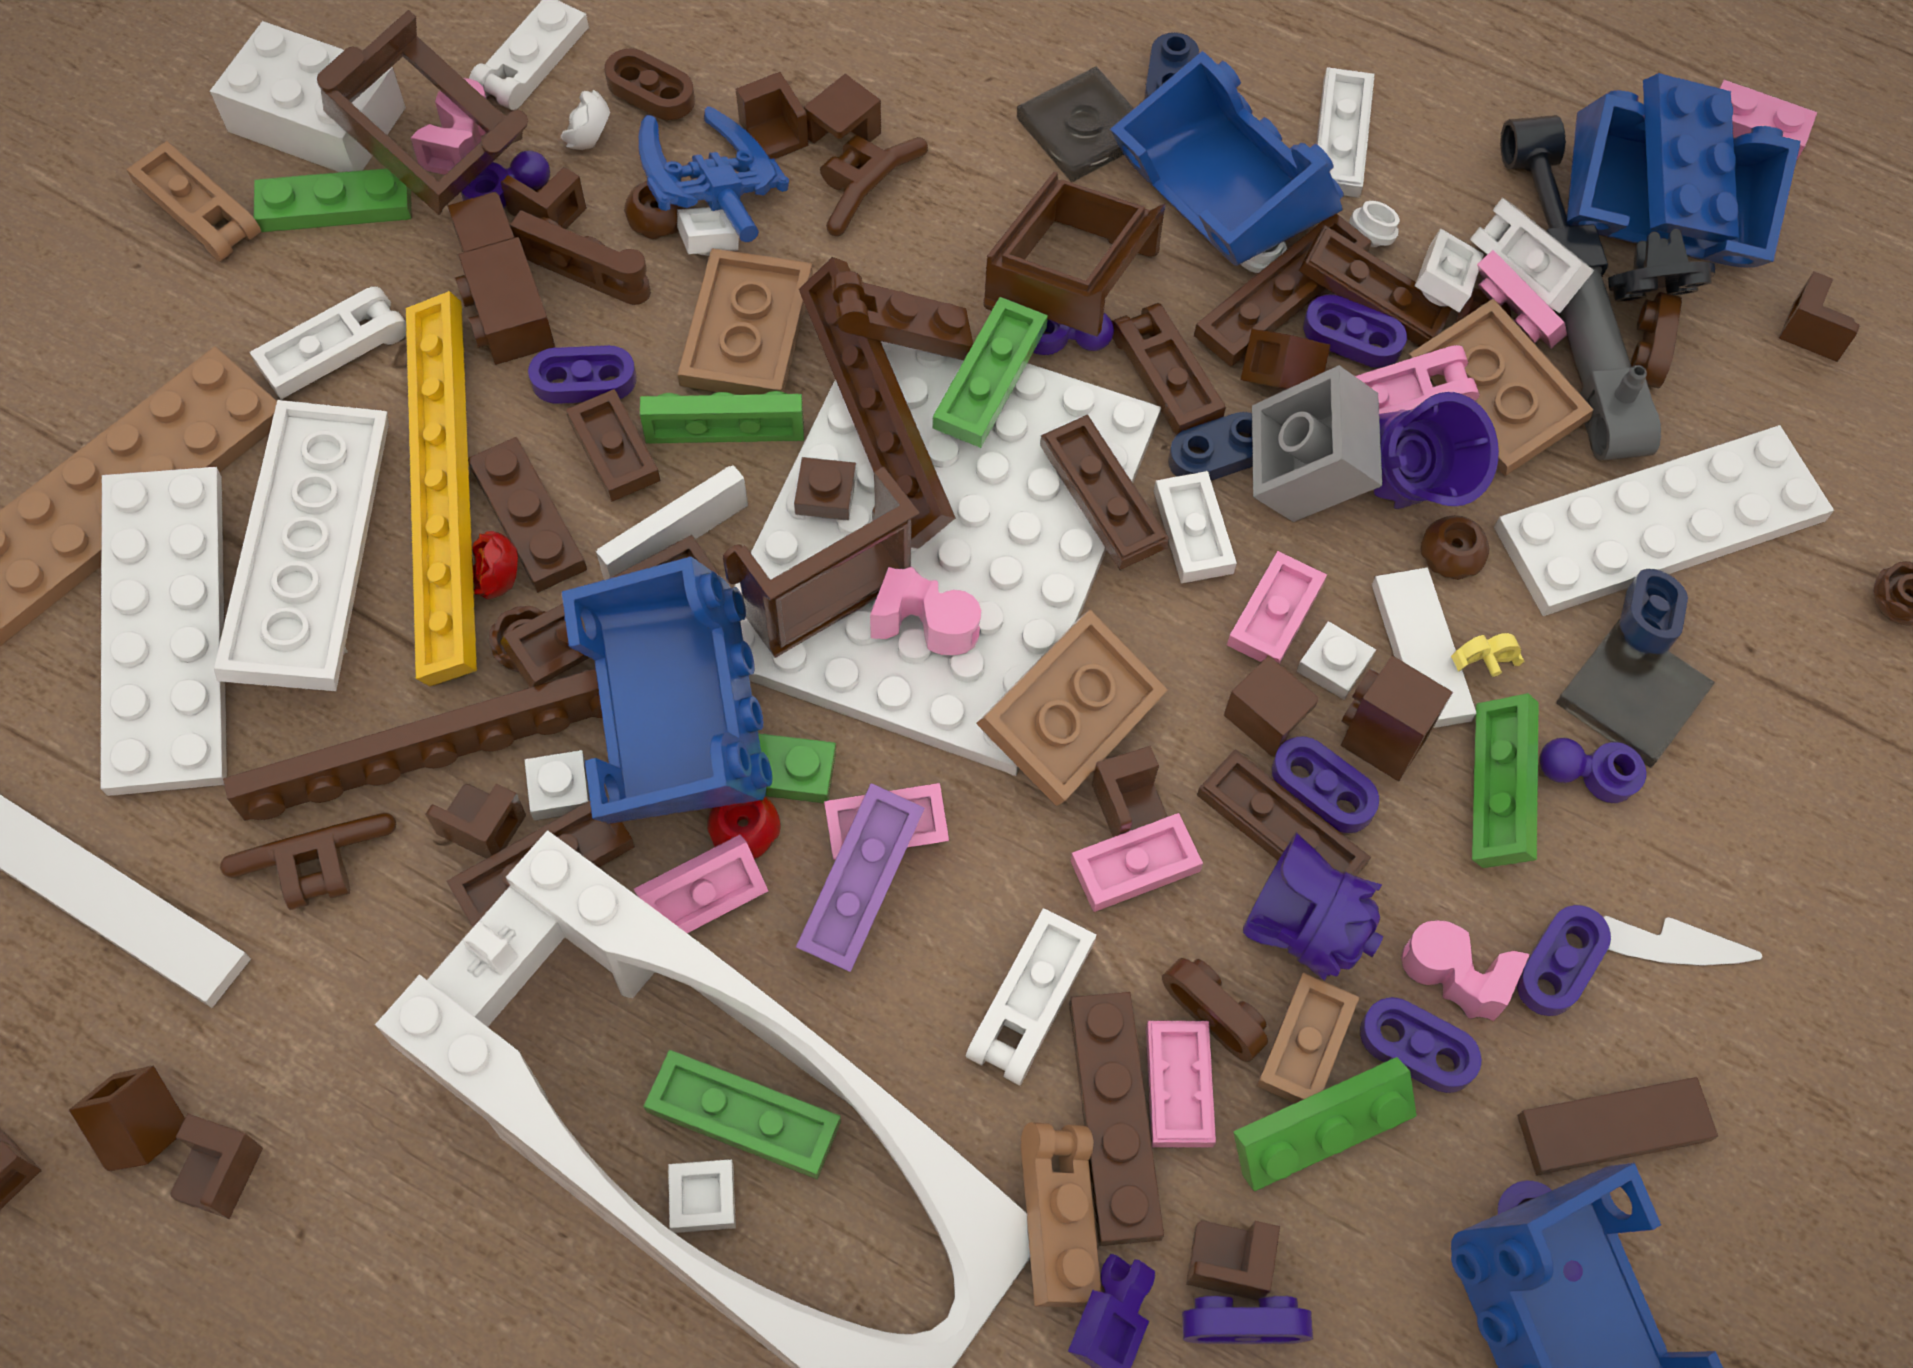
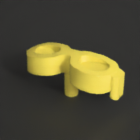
[1451,633,1525,677]

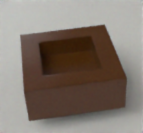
[794,457,856,520]

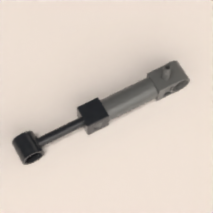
[1500,115,1661,460]

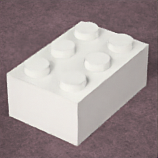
[210,21,406,172]

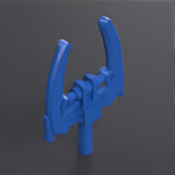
[638,106,789,242]

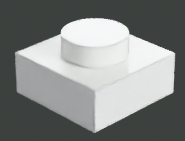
[677,207,739,256]
[1297,621,1376,700]
[524,750,590,821]
[668,1159,736,1233]

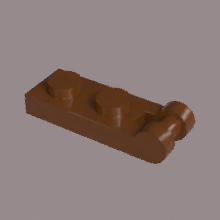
[510,210,651,305]
[831,271,973,361]
[1112,303,1226,435]

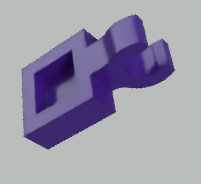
[1068,1254,1155,1368]

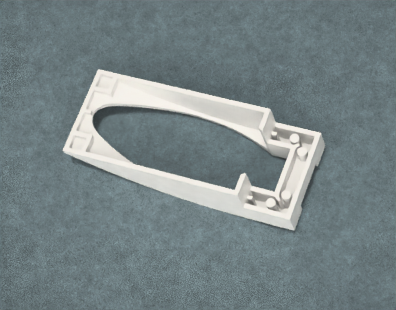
[375,830,1030,1368]

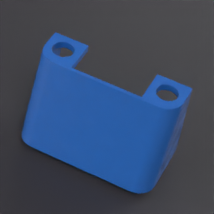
[1110,51,1344,266]
[1566,90,1801,268]
[562,557,772,824]
[1451,1163,1723,1368]

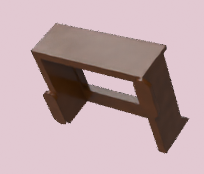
[317,10,528,215]
[983,172,1165,337]
[723,466,920,658]

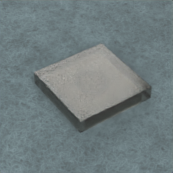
[1016,66,1134,182]
[1556,619,1715,768]

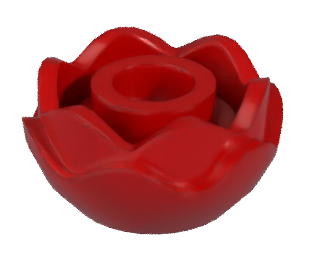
[472,531,518,600]
[707,796,781,859]

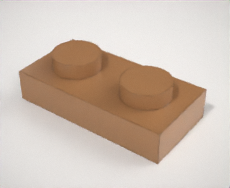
[1256,973,1360,1103]

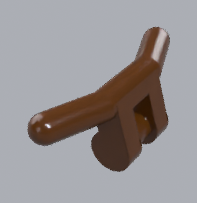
[820,135,928,237]
[220,813,396,910]

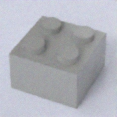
[1252,365,1382,522]

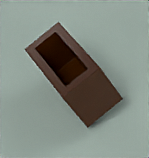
[455,237,555,365]
[1340,655,1453,782]

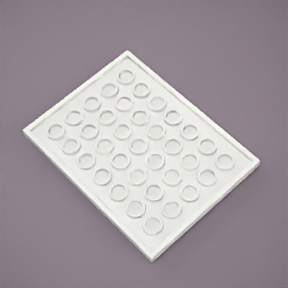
[734,341,1161,776]

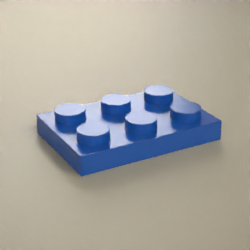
[1643,73,1739,243]

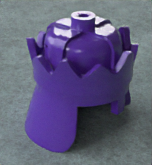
[1374,392,1499,509]
[1243,832,1383,981]

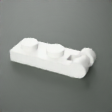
[469,0,589,110]
[1470,198,1594,313]
[250,287,406,399]
[965,908,1097,1086]

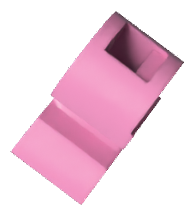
[411,78,486,175]
[870,567,981,655]
[1401,920,1530,1021]

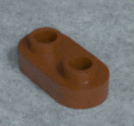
[604,48,695,120]
[1630,292,1682,389]
[1162,958,1268,1062]

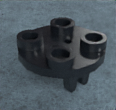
[1608,229,1715,302]

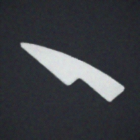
[1603,916,1762,966]

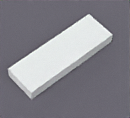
[1316,67,1375,198]
[596,465,748,580]
[1372,567,1477,728]

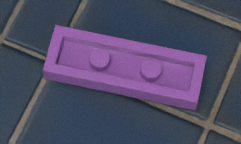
[796,783,925,972]

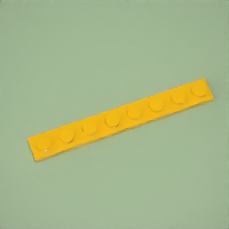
[406,291,477,687]

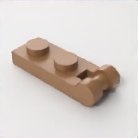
[126,141,261,262]
[1021,1122,1102,1307]

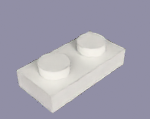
[1415,229,1484,312]
[1154,471,1237,584]

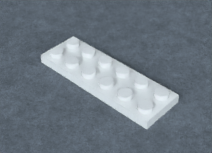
[214,400,389,691]
[1494,425,1834,616]
[101,467,227,796]

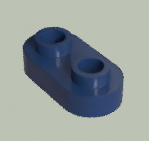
[1144,32,1199,100]
[1168,412,1253,481]
[1620,568,1688,654]

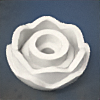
[561,89,610,150]

